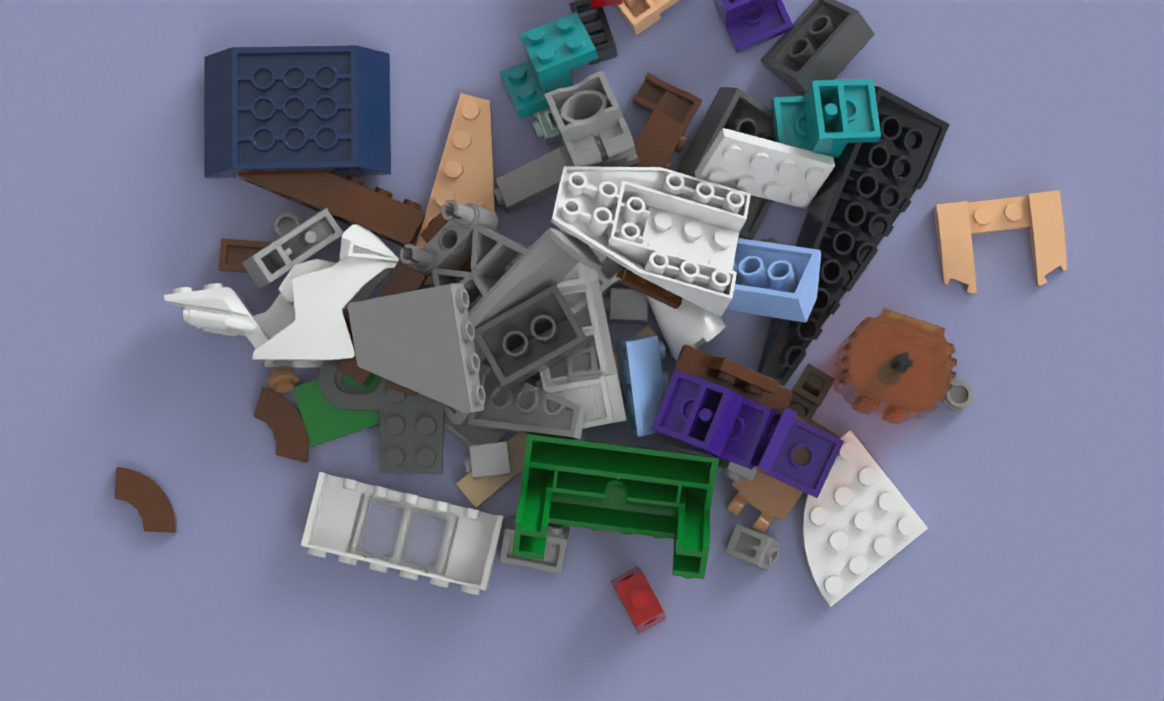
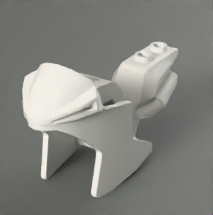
[164,224,399,368]

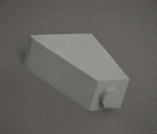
[493,145,573,213]

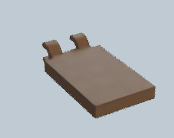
[726,416,810,534]

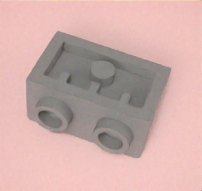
[500,516,570,574]

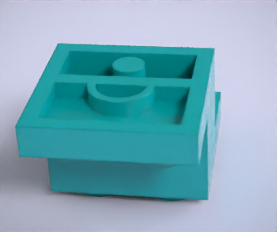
[499,12,598,119]
[771,79,881,158]

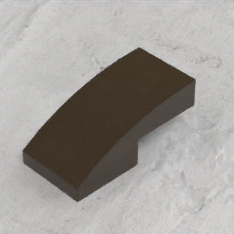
[788,363,835,419]

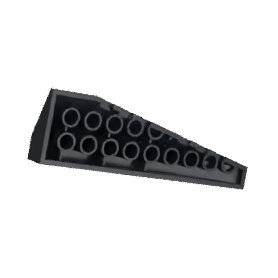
[757,86,950,387]

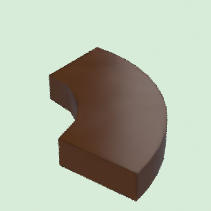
[254,387,309,463]
[115,467,177,533]

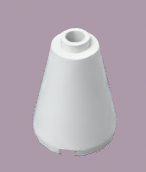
[646,295,726,361]

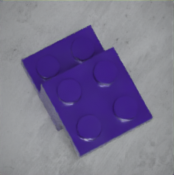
[713,0,794,53]
[651,369,776,470]

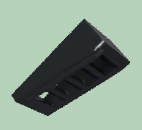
[569,0,618,65]

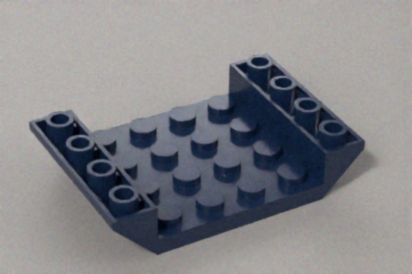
[204,45,391,178]

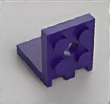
[753,408,844,498]

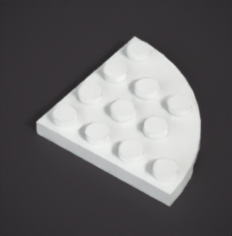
[802,430,928,607]

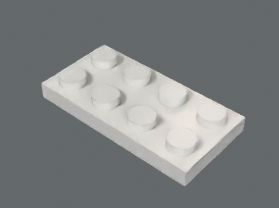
[695,128,835,209]

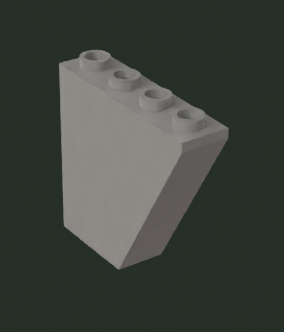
[347,283,485,413]

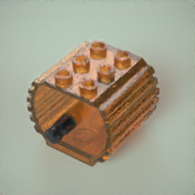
[833,308,957,424]

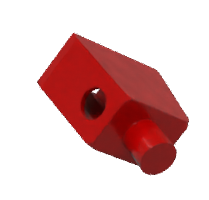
[610,566,666,634]

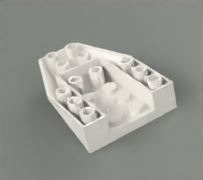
[551,166,751,317]

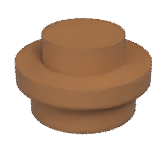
[267,366,299,393]

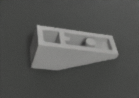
[242,208,343,289]

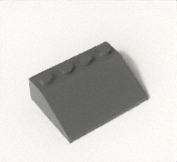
[676,87,776,240]

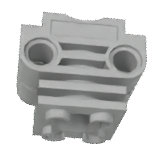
[544,70,640,167]

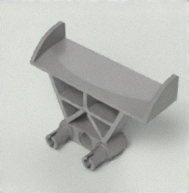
[400,200,603,363]

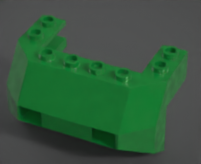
[512,434,719,579]

